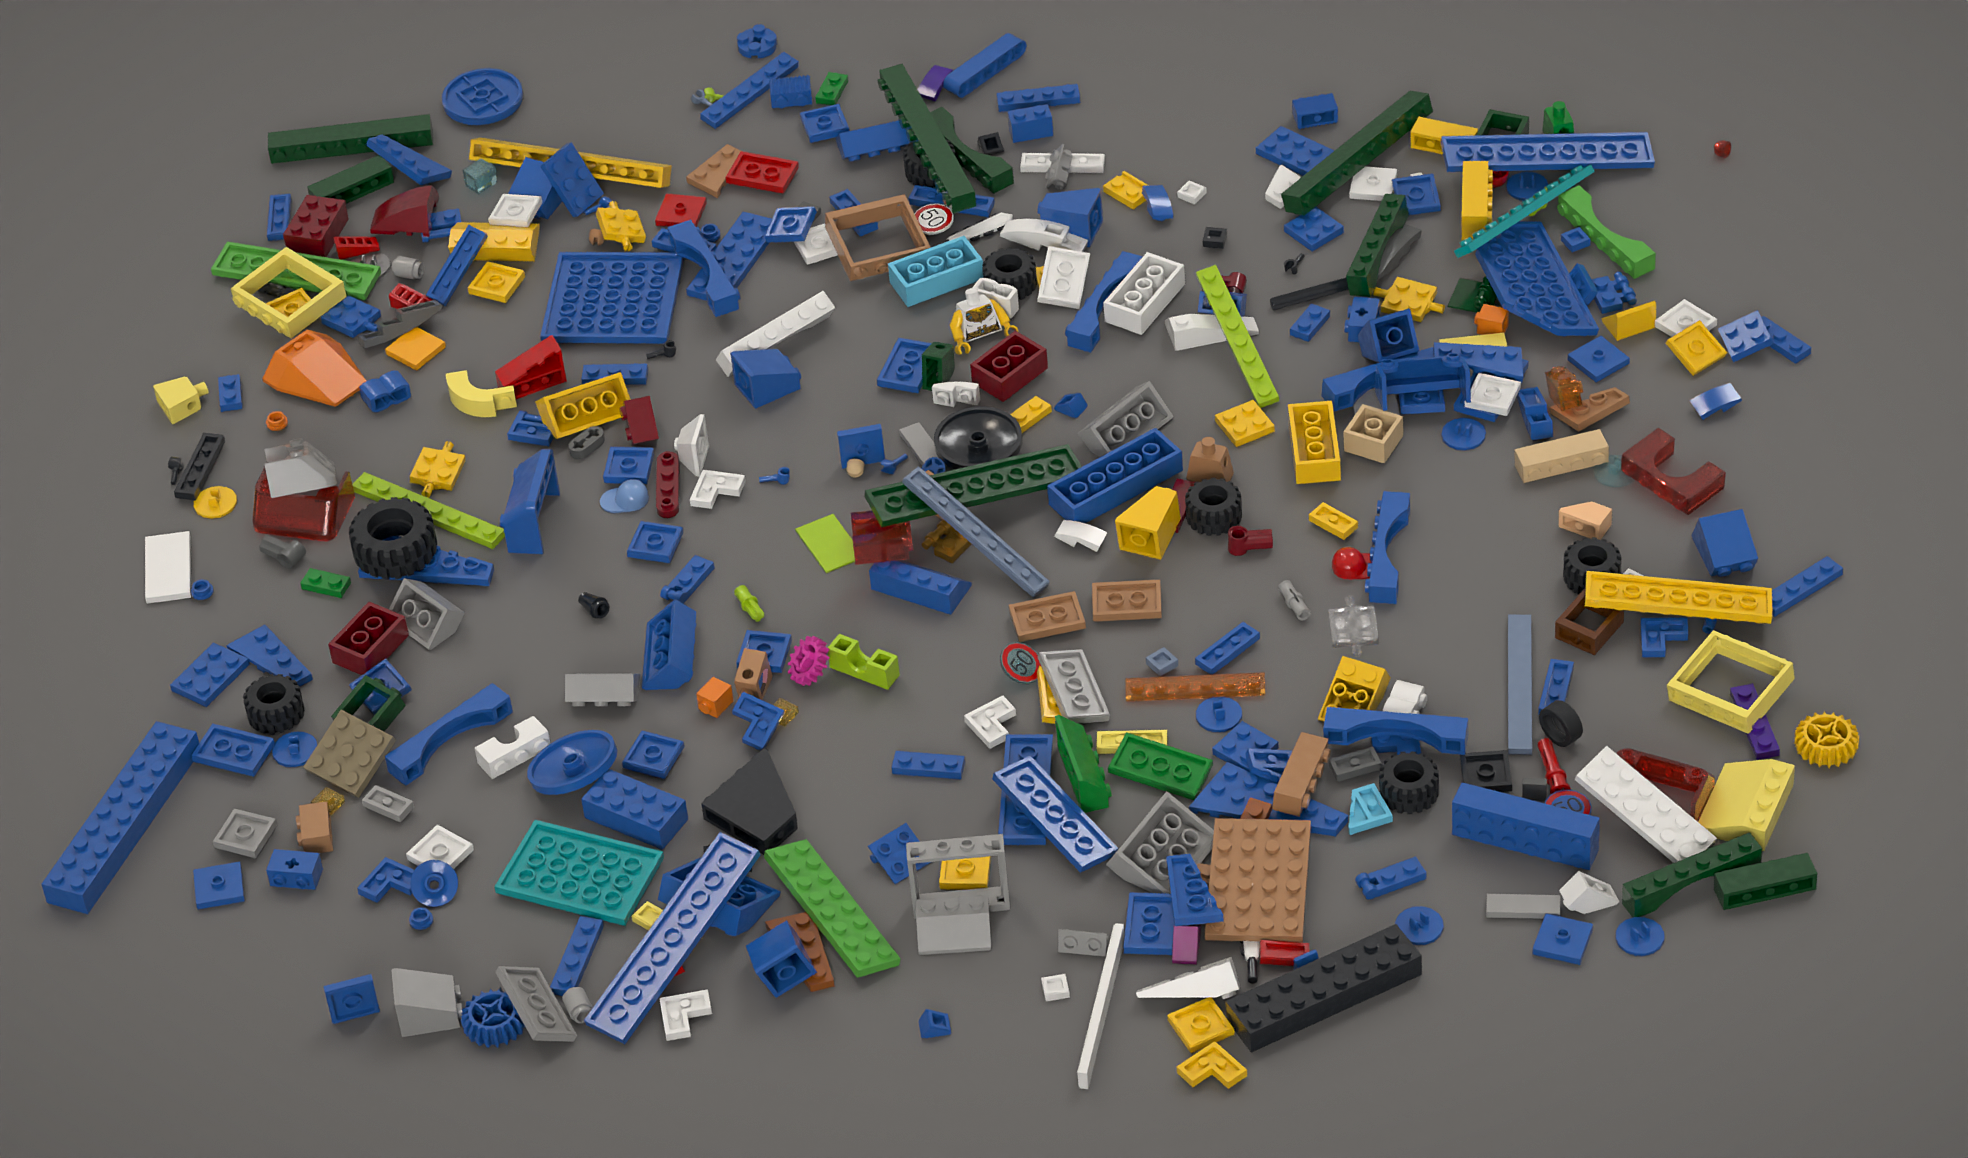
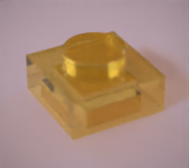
[773,698,799,727]
[311,787,345,816]

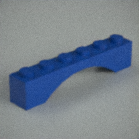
[667,220,741,317]
[1065,251,1143,352]
[1321,347,1433,412]
[1365,491,1410,604]
[385,683,513,786]
[1323,707,1469,755]

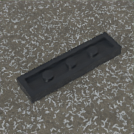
[174,433,225,500]

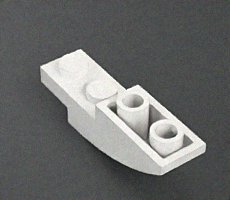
[1000,219,1088,252]

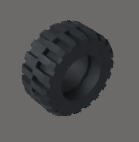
[349,497,437,580]

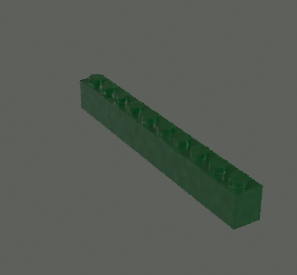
[877,63,976,214]
[1281,91,1433,215]

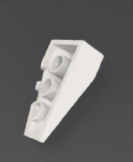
[1165,314,1259,351]
[1136,957,1240,999]

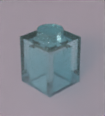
[462,158,497,194]

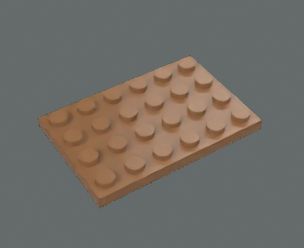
[1205,818,1311,943]

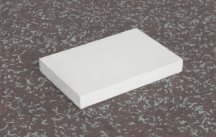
[1037,246,1090,309]

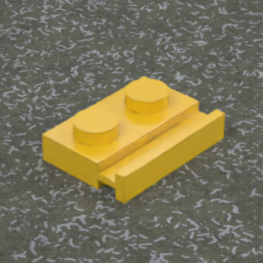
[1103,171,1149,210]

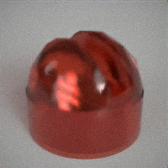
[1714,140,1731,158]

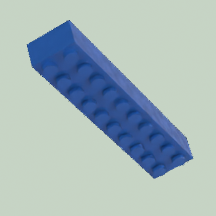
[41,721,199,914]

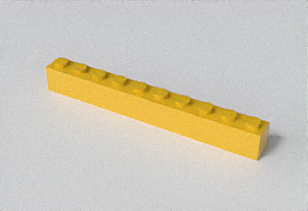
[469,138,672,188]

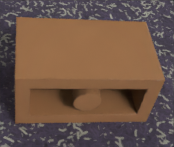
[296,801,333,853]

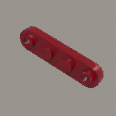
[656,451,680,518]

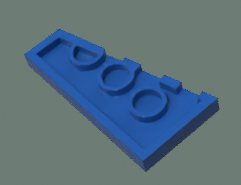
[1433,342,1523,383]
[1166,854,1224,926]

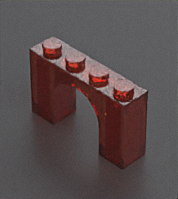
[1621,428,1726,515]
[851,510,913,565]

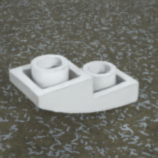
[932,382,980,407]
[1054,520,1107,552]

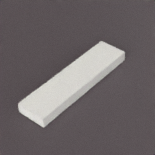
[1020,153,1105,173]

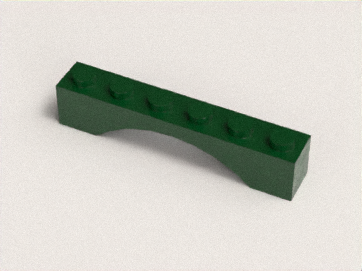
[930,107,1014,194]
[1346,194,1409,297]
[1622,832,1762,918]

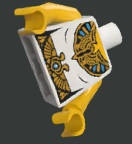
[950,288,1018,355]

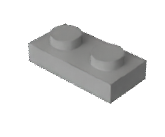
[362,785,414,823]

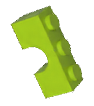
[828,634,900,690]

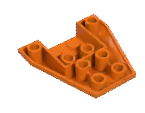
[262,329,366,407]

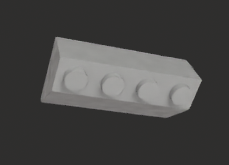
[1078,381,1174,457]

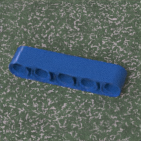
[943,33,1027,98]

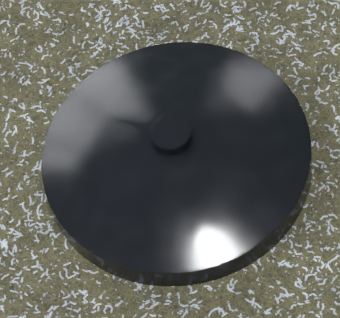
[934,406,1022,470]

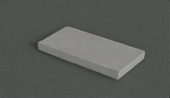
[1038,649,1110,723]
[495,966,577,1042]

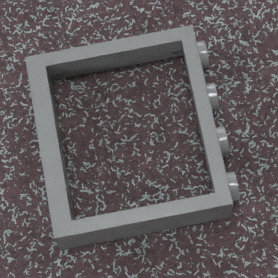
[906,834,1010,919]

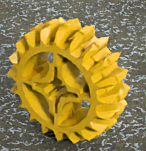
[1794,711,1859,768]

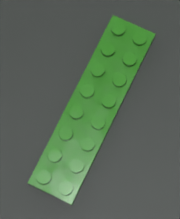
[211,241,381,300]
[764,839,900,978]

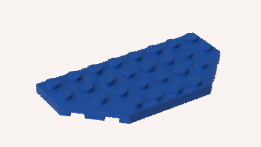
[1475,221,1599,336]

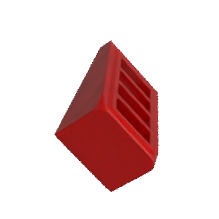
[333,236,380,260]
[389,283,433,309]

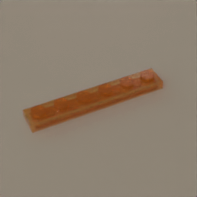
[1125,672,1265,702]

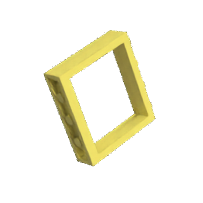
[231,247,347,339]
[1667,630,1795,734]

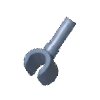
[691,89,712,107]

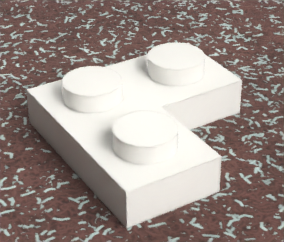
[690,470,746,509]
[964,696,1016,749]
[660,990,712,1041]

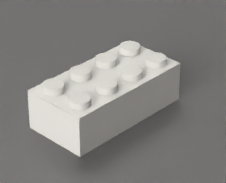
[1103,252,1185,335]

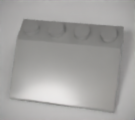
[1106,791,1214,894]

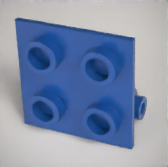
[868,823,931,884]

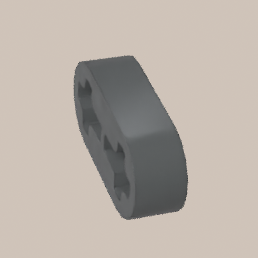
[569,426,605,459]

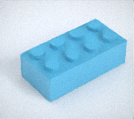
[888,236,983,307]

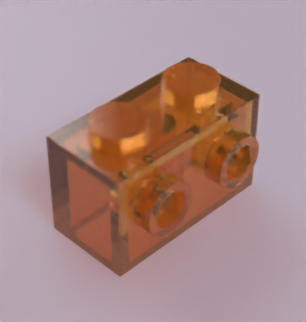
[1545,366,1583,411]

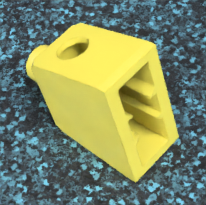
[153,377,209,425]

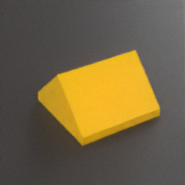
[1601,301,1656,341]

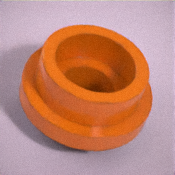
[266,411,288,431]

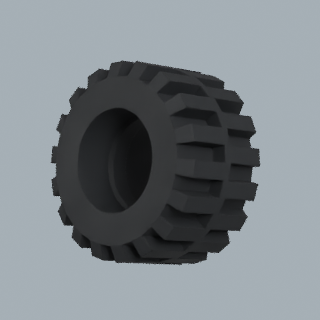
[903,140,955,188]
[982,248,1037,300]
[1185,478,1242,536]
[1563,537,1621,594]
[243,674,305,734]
[1379,751,1439,814]

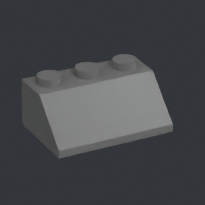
[389,578,465,650]
[565,673,641,706]
[916,895,991,955]

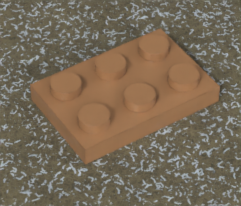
[1092,580,1162,622]
[1009,591,1086,642]

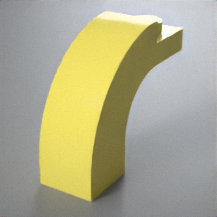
[446,370,517,417]

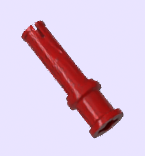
[1537,738,1571,795]

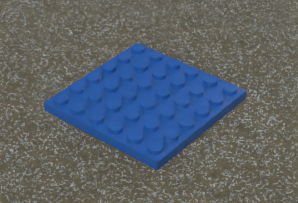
[540,252,684,344]

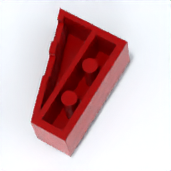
[495,335,567,399]

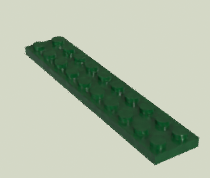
[864,444,1082,527]

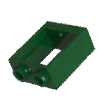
[1476,109,1529,136]
[331,675,406,732]

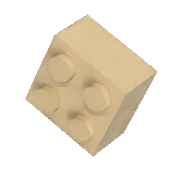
[1344,404,1403,463]

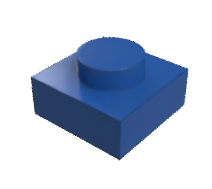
[1561,227,1591,252]

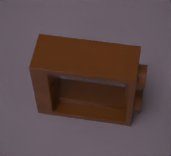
[1555,589,1624,656]

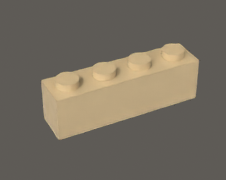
[1515,429,1609,483]

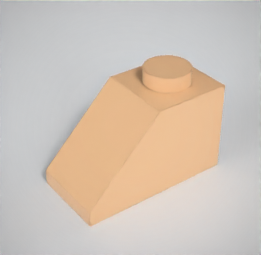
[1559,501,1612,540]

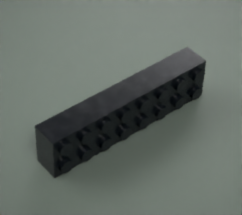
[1225,924,1422,1053]

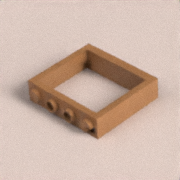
[825,194,931,281]

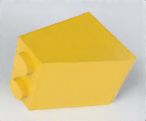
[1115,486,1181,560]

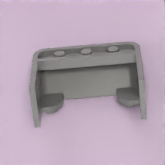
[264,438,337,498]

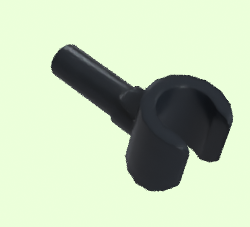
[1284,253,1305,274]
[646,340,676,359]
[168,456,184,485]

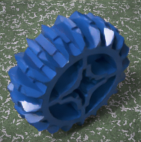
[461,988,525,1048]

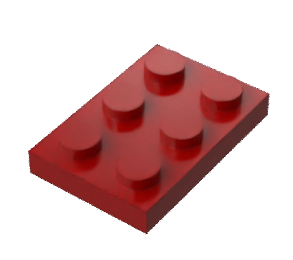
[726,151,799,194]

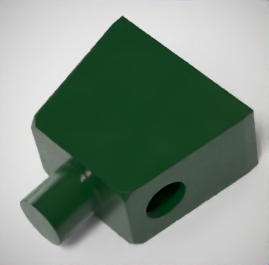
[922,342,955,391]

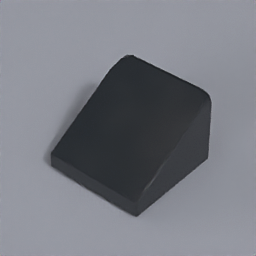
[977,132,1004,155]

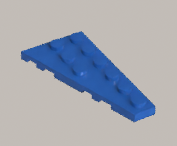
[358,536,494,586]
[1189,762,1348,837]

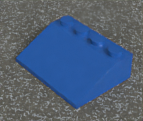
[658,857,781,936]

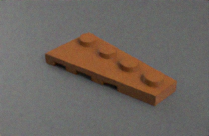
[765,912,835,992]

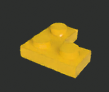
[1177,1041,1247,1089]

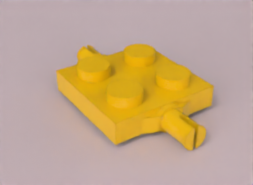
[596,201,646,251]
[1373,277,1445,322]
[409,441,465,498]

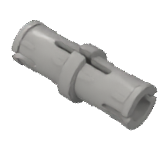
[1278,580,1311,621]

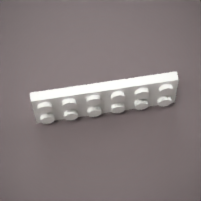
[1575,746,1717,863]

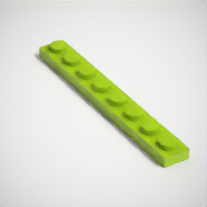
[1196,265,1280,408]
[351,472,505,549]

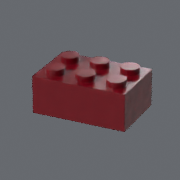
[283,195,349,257]
[970,331,1048,402]
[328,602,409,675]

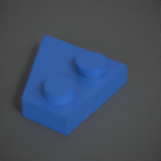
[1245,748,1292,784]

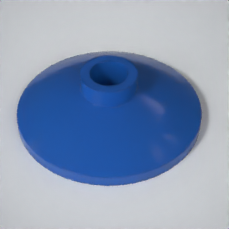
[410,860,458,907]

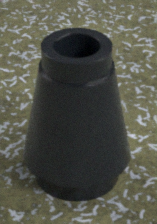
[578,592,610,618]

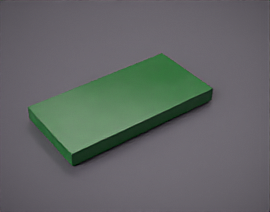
[1108,732,1213,800]

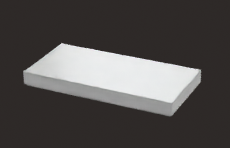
[145,531,191,604]

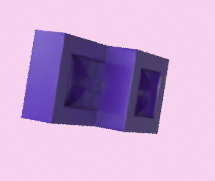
[917,65,953,101]

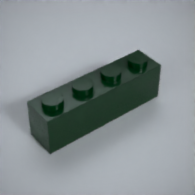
[307,155,394,204]
[1714,852,1818,910]

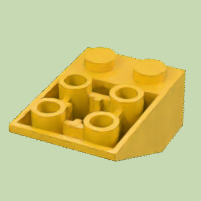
[1318,656,1391,722]

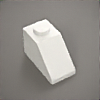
[1559,871,1619,914]

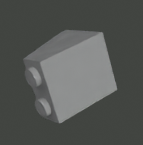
[391,968,463,1037]

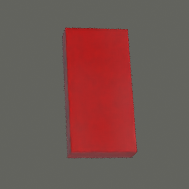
[1260,940,1309,966]

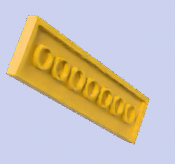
[1585,571,1772,624]

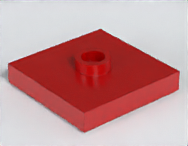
[655,193,707,227]

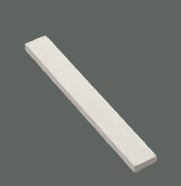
[1077,923,1125,1089]

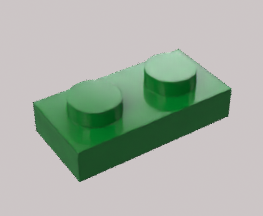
[815,72,848,106]
[300,568,351,598]

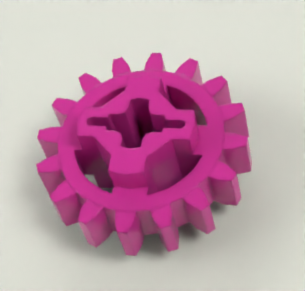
[788,636,830,686]

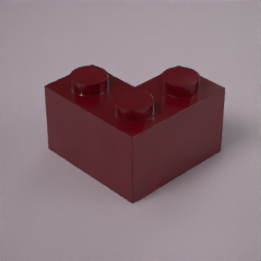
[619,396,659,445]

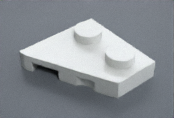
[1265,165,1301,209]

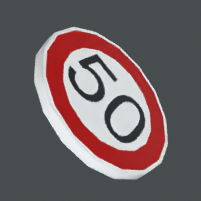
[915,204,954,235]

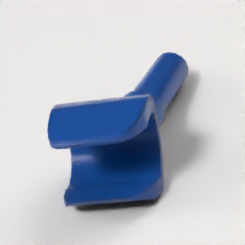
[584,197,612,215]
[881,454,908,474]
[759,467,790,485]

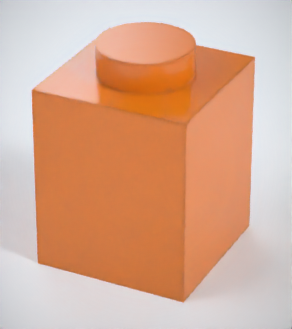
[1474,304,1509,335]
[696,677,734,718]

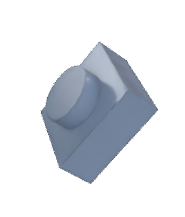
[1146,647,1178,676]

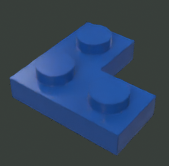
[1640,618,1688,657]
[732,692,784,751]
[1371,735,1421,755]
[357,857,414,903]

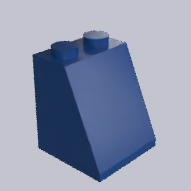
[508,157,562,219]
[1038,188,1103,247]
[1358,308,1420,363]
[730,349,801,409]
[1691,509,1758,577]
[746,920,817,998]

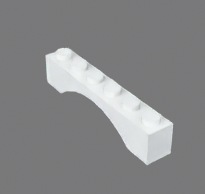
[716,291,835,377]

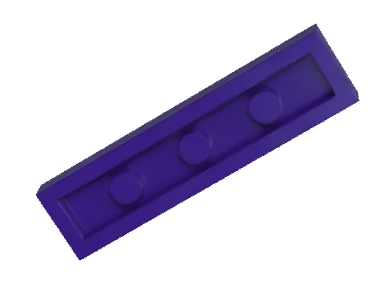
[1730,683,1780,760]

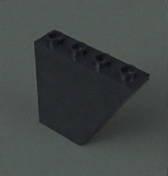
[701,748,798,855]

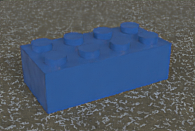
[581,769,688,850]

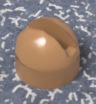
[589,229,605,246]

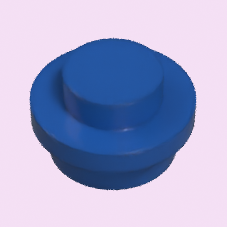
[701,224,721,243]
[191,579,214,600]
[409,907,433,930]

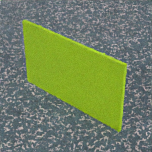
[795,514,864,573]

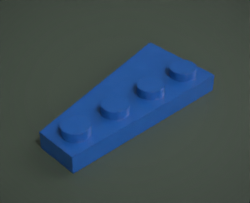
[366,135,452,185]
[226,625,313,687]

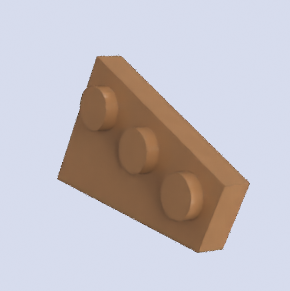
[686,144,741,198]
[1550,387,1630,432]

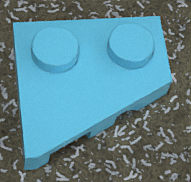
[1348,783,1393,835]

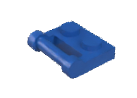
[421,208,461,243]
[507,410,554,447]

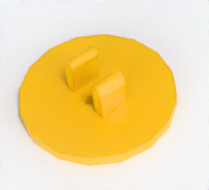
[194,486,237,519]

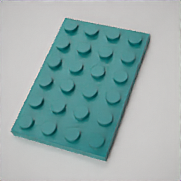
[494,820,664,926]

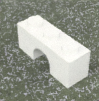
[475,716,550,779]

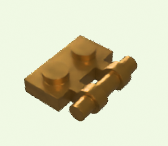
[921,520,972,564]

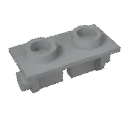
[1045,144,1073,189]
[1058,929,1109,957]

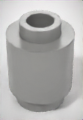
[392,256,425,280]
[562,987,593,1023]

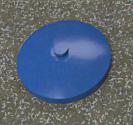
[527,730,618,795]

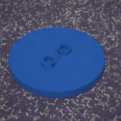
[442,68,523,125]

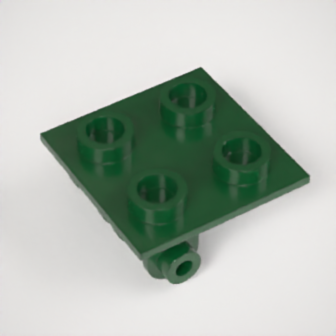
[1447,276,1497,313]

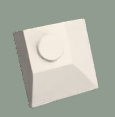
[674,414,709,477]

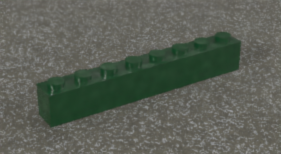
[268,114,433,164]

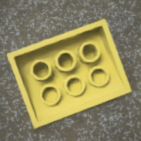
[1698,759,1795,851]

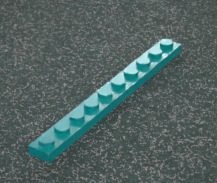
[1454,164,1595,258]

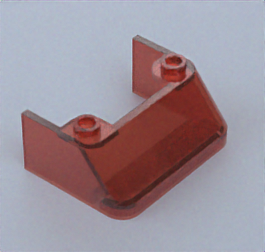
[252,467,355,541]
[1603,748,1715,822]

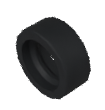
[1539,700,1583,747]

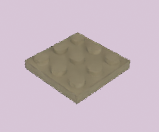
[303,710,396,798]

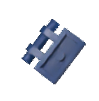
[1592,272,1637,314]

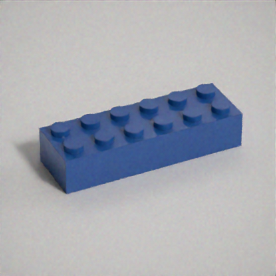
[1047,428,1183,523]
[1452,782,1600,870]

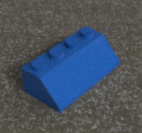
[835,120,912,162]
[869,556,972,615]
[642,599,697,690]

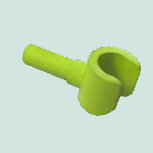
[704,87,724,103]

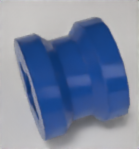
[921,457,945,474]

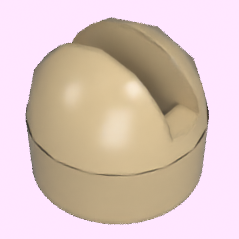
[846,459,865,478]

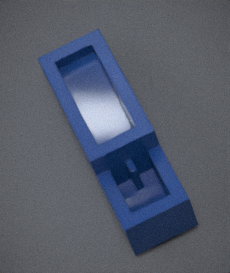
[1517,387,1553,440]

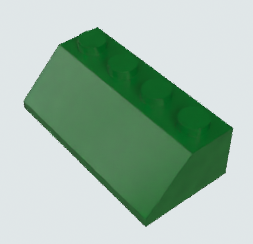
[1055,715,1112,813]

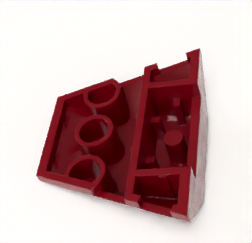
[370,185,439,237]

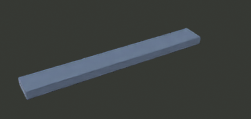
[902,466,1050,598]
[1508,615,1532,754]

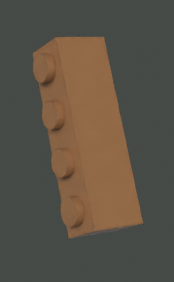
[1272,732,1331,817]

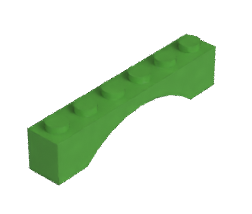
[1557,185,1656,279]

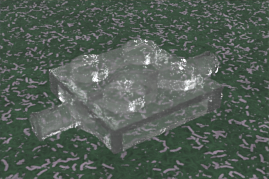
[1328,595,1379,657]

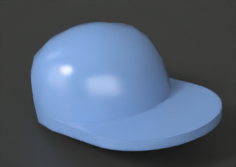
[600,479,649,513]

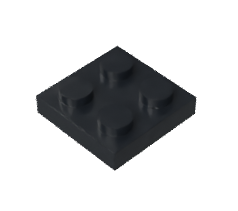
[1460,750,1512,792]

